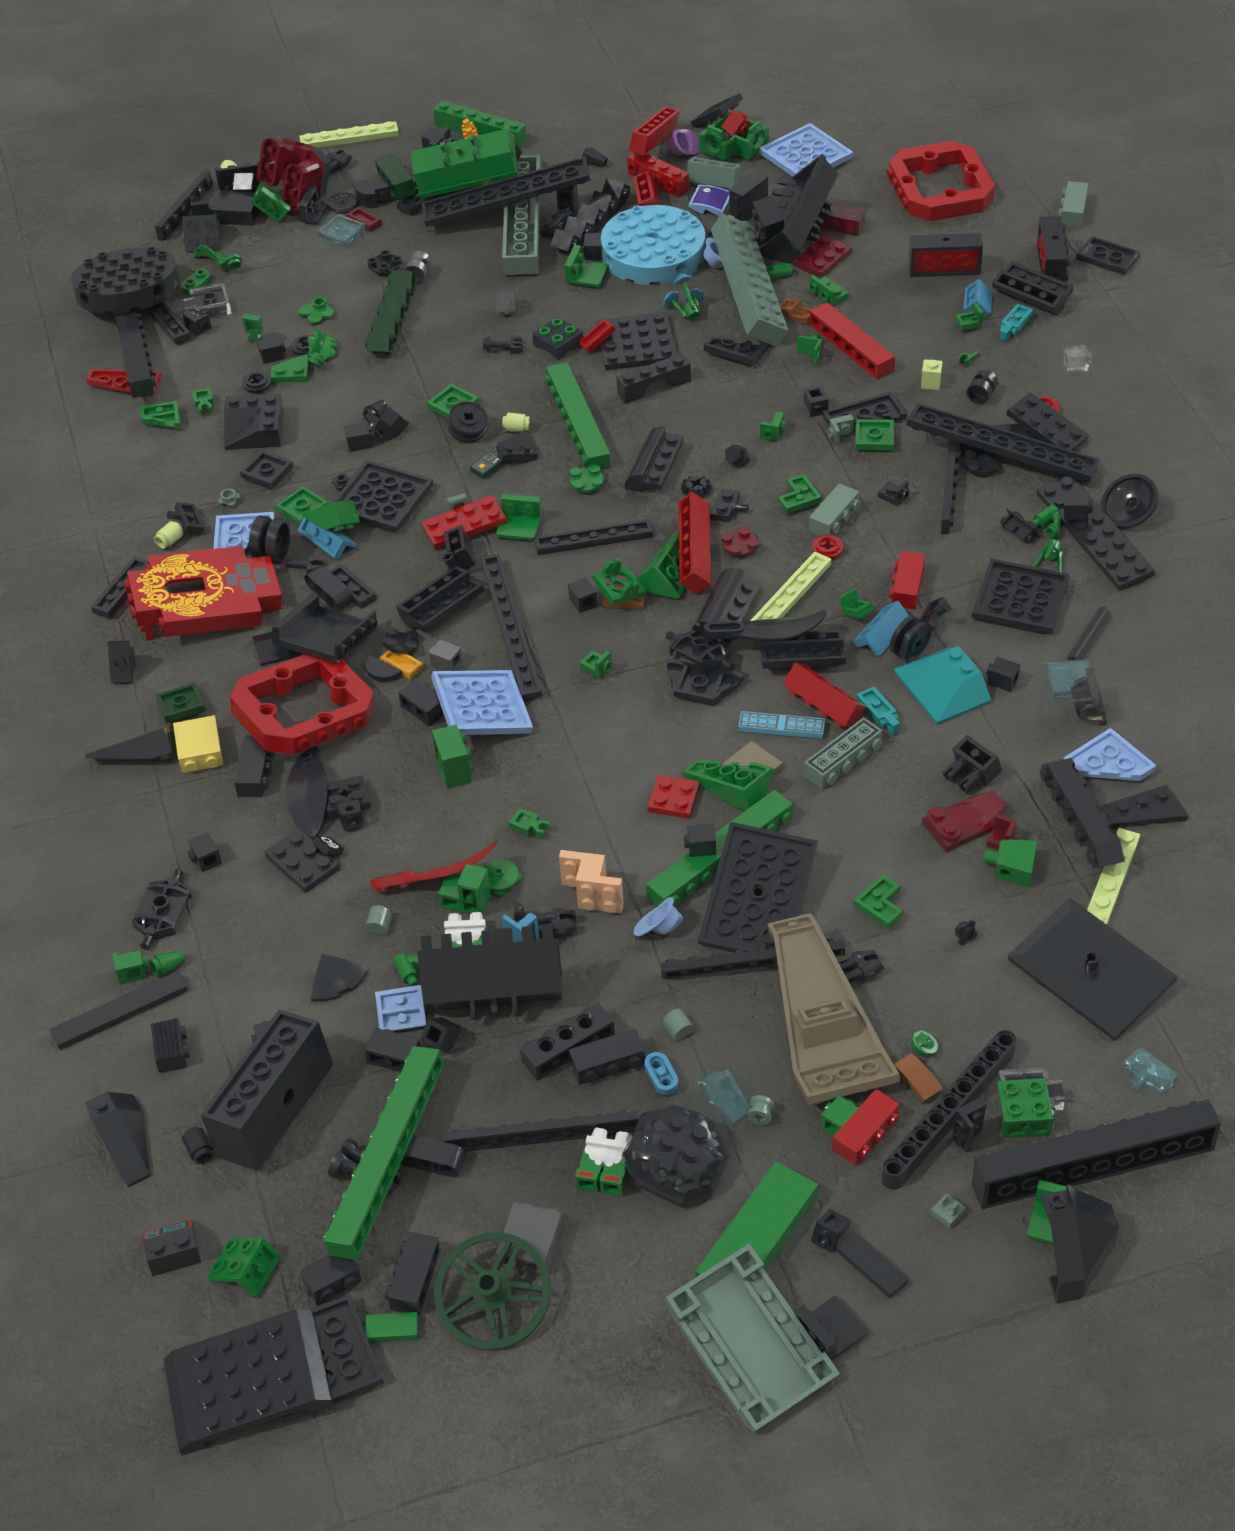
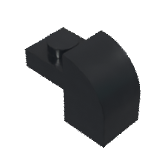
[353,179,392,208]
[364,407,409,441]

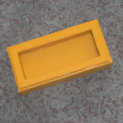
[380,650,424,680]

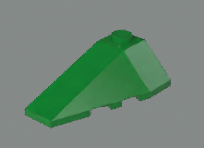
[638,530,686,599]
[682,760,774,810]

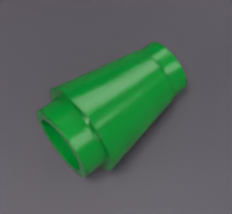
[149,950,185,976]

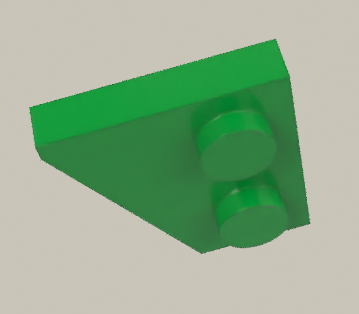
[270,354,310,383]
[140,401,181,429]

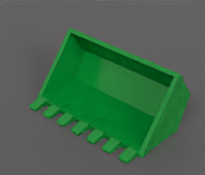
[411,129,518,199]

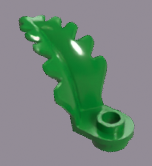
[193,245,242,270]
[306,328,338,368]

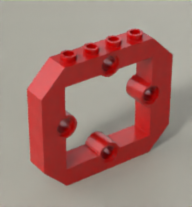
[887,141,995,221]
[230,654,374,755]

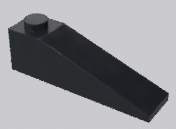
[85,726,177,761]
[85,1092,150,1187]

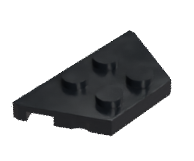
[667,658,744,705]

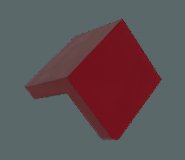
[987,814,1017,850]

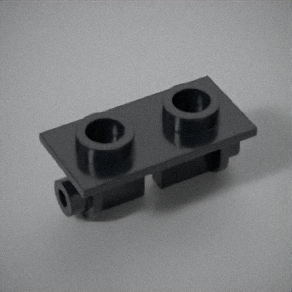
[1000,508,1040,543]

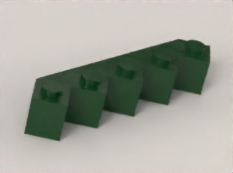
[365,270,416,354]

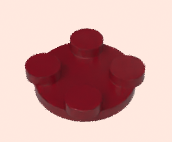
[721,526,759,557]

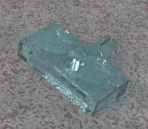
[1124,1047,1179,1093]

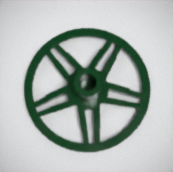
[434,1232,551,1350]

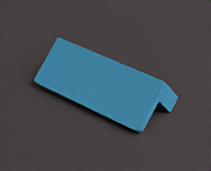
[297,518,357,559]
[853,601,909,656]

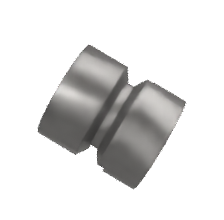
[404,251,432,284]

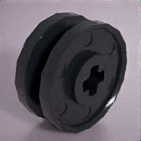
[447,401,488,443]
[889,615,932,662]

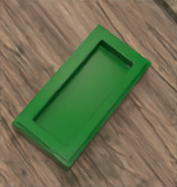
[366,1312,418,1342]

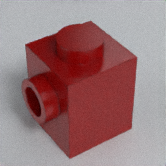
[721,110,751,137]

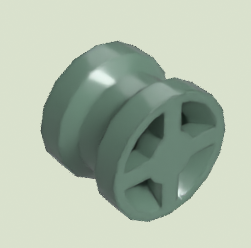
[747,1095,774,1125]

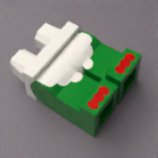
[444,912,487,947]
[575,1128,629,1197]

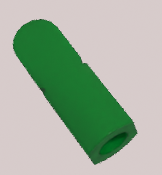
[766,263,792,281]

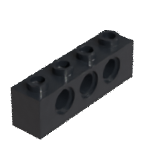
[520,1003,615,1081]

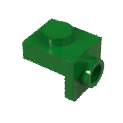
[955,303,985,331]
[760,412,787,441]
[839,589,874,619]
[580,650,612,678]

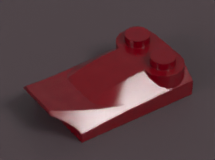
[922,790,1007,852]

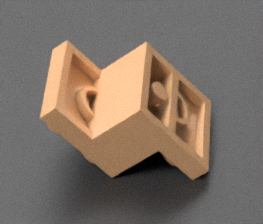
[559,850,624,914]

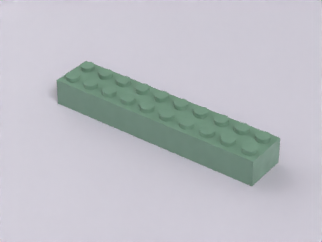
[502,155,541,275]
[711,213,788,347]

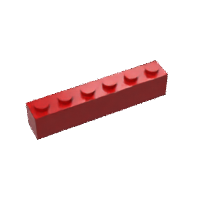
[629,106,680,156]
[810,303,895,379]
[679,492,711,595]

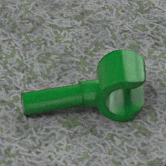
[959,351,979,367]

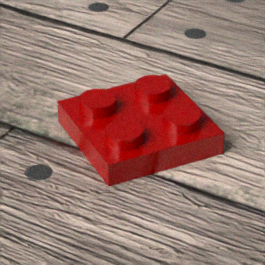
[647,775,700,819]

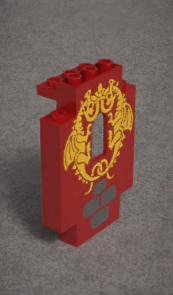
[124,546,282,640]

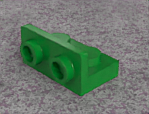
[809,275,849,307]

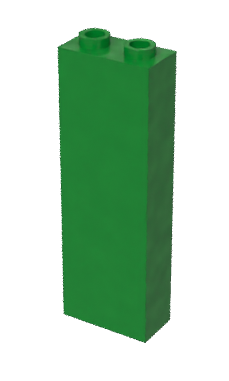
[695,1162,818,1278]

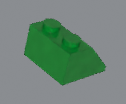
[302,500,360,532]

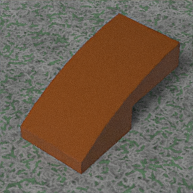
[779,298,812,325]
[894,1053,943,1103]

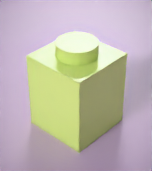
[921,359,943,390]

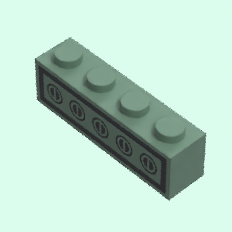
[804,717,882,790]

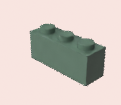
[687,157,741,190]
[1058,181,1089,228]
[809,484,860,536]

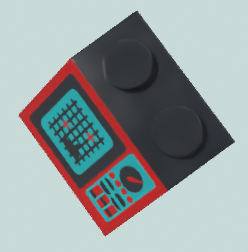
[143,1219,202,1277]

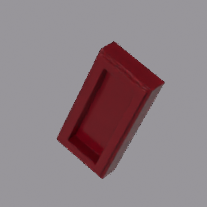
[346,207,382,232]

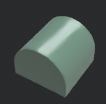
[445,493,468,511]
[365,905,392,935]
[663,1009,695,1042]

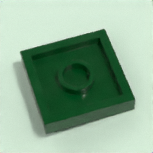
[155,682,206,723]

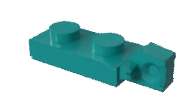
[999,304,1034,342]
[856,687,900,735]

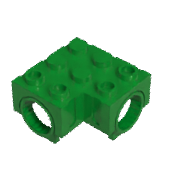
[699,112,769,160]

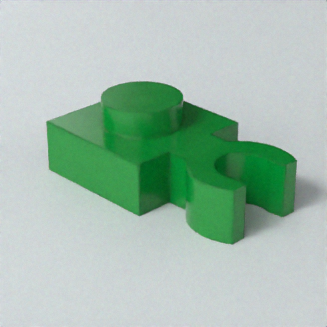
[242,314,264,343]
[192,388,214,415]
[509,808,550,838]

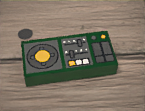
[469,447,506,479]

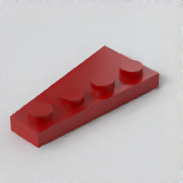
[86,369,162,397]

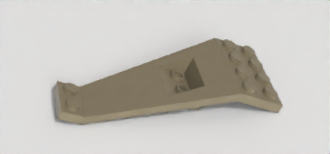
[767,913,900,1105]

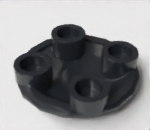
[367,250,402,273]

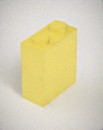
[173,715,224,773]

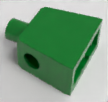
[983,840,1037,887]

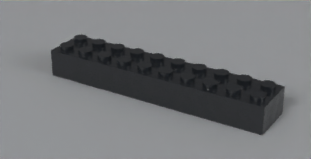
[971,1099,1221,1209]

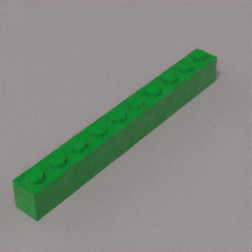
[323,1046,445,1260]

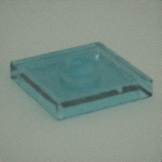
[318,214,366,247]
[1046,659,1096,698]

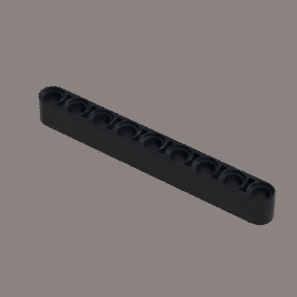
[882,1030,1017,1190]

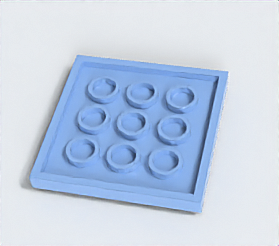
[759,123,853,176]
[431,670,533,735]

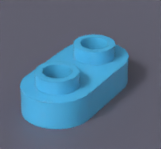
[645,1052,678,1095]

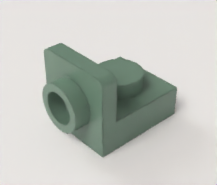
[827,414,854,445]

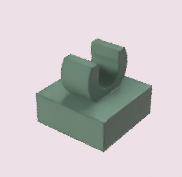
[930,1193,966,1229]

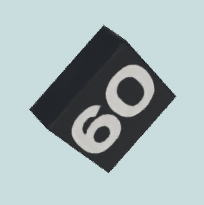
[313,836,344,855]

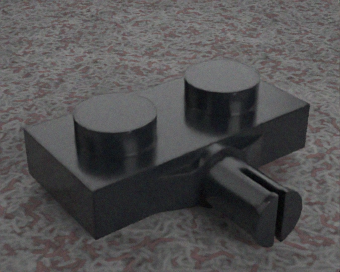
[710,489,749,522]
[167,502,205,534]
[920,597,951,631]

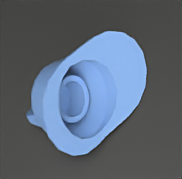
[703,238,723,268]
[633,897,683,936]

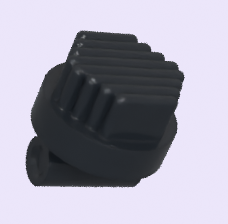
[725,444,750,467]

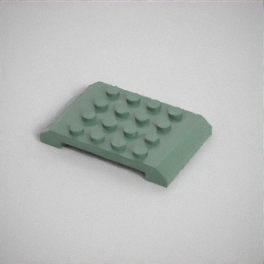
[664,1243,840,1433]

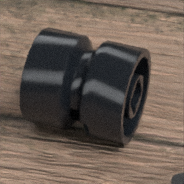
[966,369,998,405]

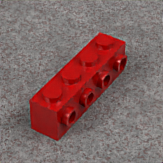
[627,152,689,198]
[783,662,866,729]

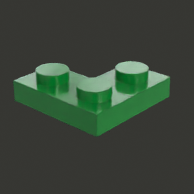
[778,474,822,514]
[853,874,903,929]

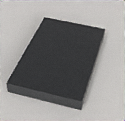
[1076,236,1140,275]

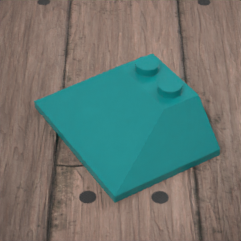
[893,646,991,725]

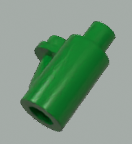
[1032,505,1061,538]
[393,953,419,986]

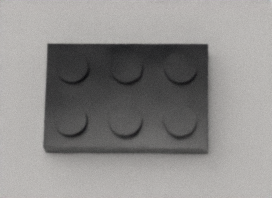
[690,93,743,127]
[264,828,340,893]

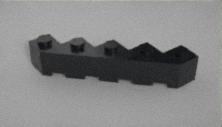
[550,178,631,253]
[1040,758,1125,868]

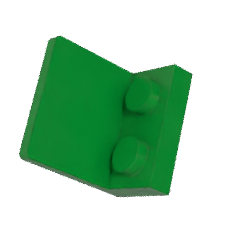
[251,182,291,223]
[564,245,608,287]
[496,494,542,540]
[997,1078,1053,1138]
[1027,1180,1089,1244]
[207,1238,281,1297]

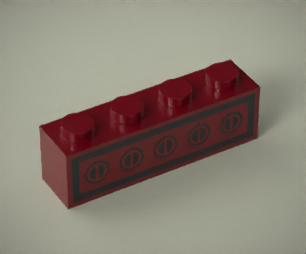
[814,203,865,236]

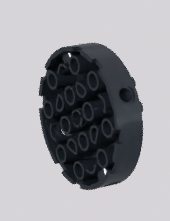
[71,247,180,314]

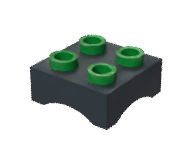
[532,317,583,360]

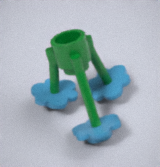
[663,274,704,320]

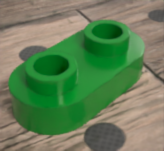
[182,269,211,295]

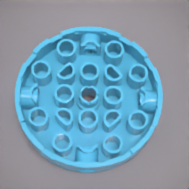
[601,205,705,285]

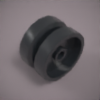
[249,515,290,562]

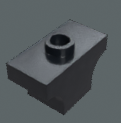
[421,126,451,148]
[107,641,136,683]

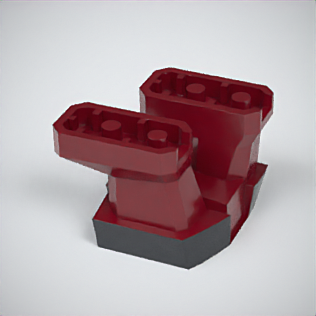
[257,138,331,213]

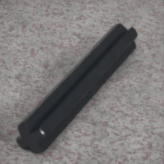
[1068,606,1110,664]

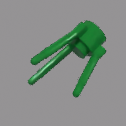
[1032,539,1064,572]

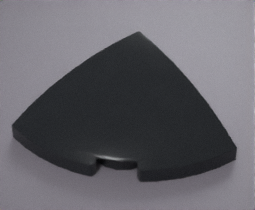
[311,954,368,1002]

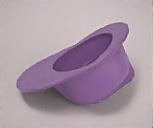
[667,130,700,157]

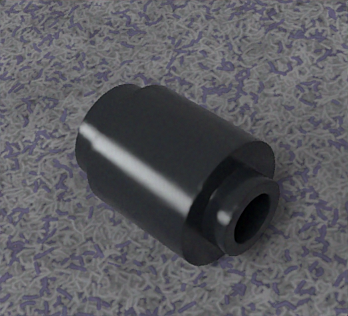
[182,1127,213,1164]

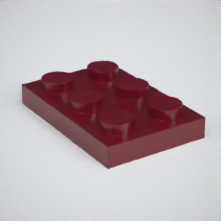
[793,235,852,278]

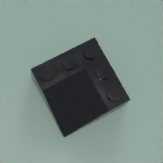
[224,393,284,450]

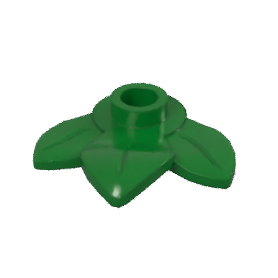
[298,297,334,324]

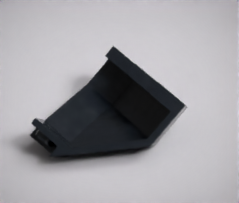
[1041,1185,1119,1304]

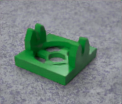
[592,558,647,605]

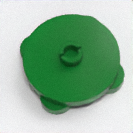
[570,464,604,493]
[483,859,522,897]

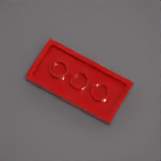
[421,495,507,550]

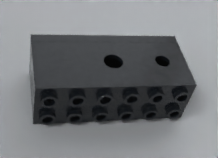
[200,1009,333,1171]

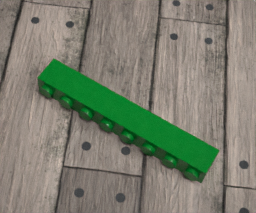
[544,362,611,470]
[646,790,793,907]

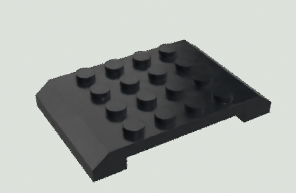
[163,1309,334,1456]

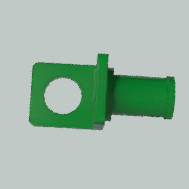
[797,332,822,365]

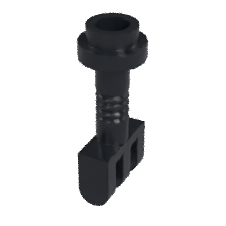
[483,336,523,354]

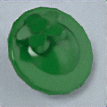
[911,1030,938,1057]

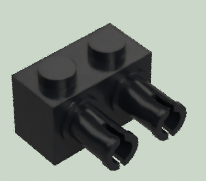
[942,735,1002,793]

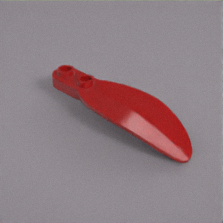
[370,841,497,892]

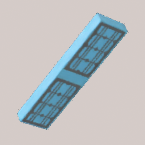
[739,711,825,739]

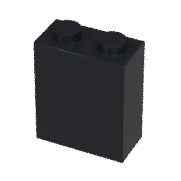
[729,171,768,221]
[210,190,260,226]

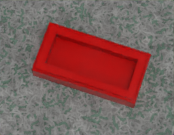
[578,319,616,353]

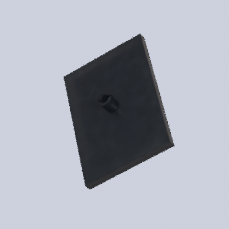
[698,822,818,952]
[1008,897,1177,1041]

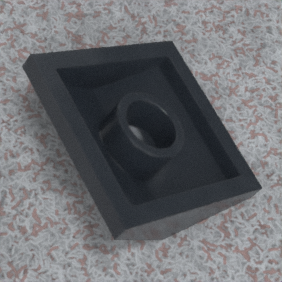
[252,632,300,666]

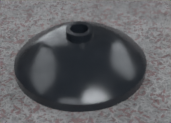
[1101,474,1159,528]

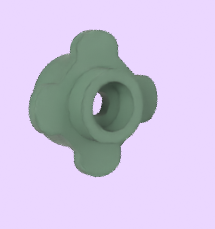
[218,489,240,507]

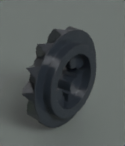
[292,335,313,355]
[242,372,271,394]
[681,475,712,498]

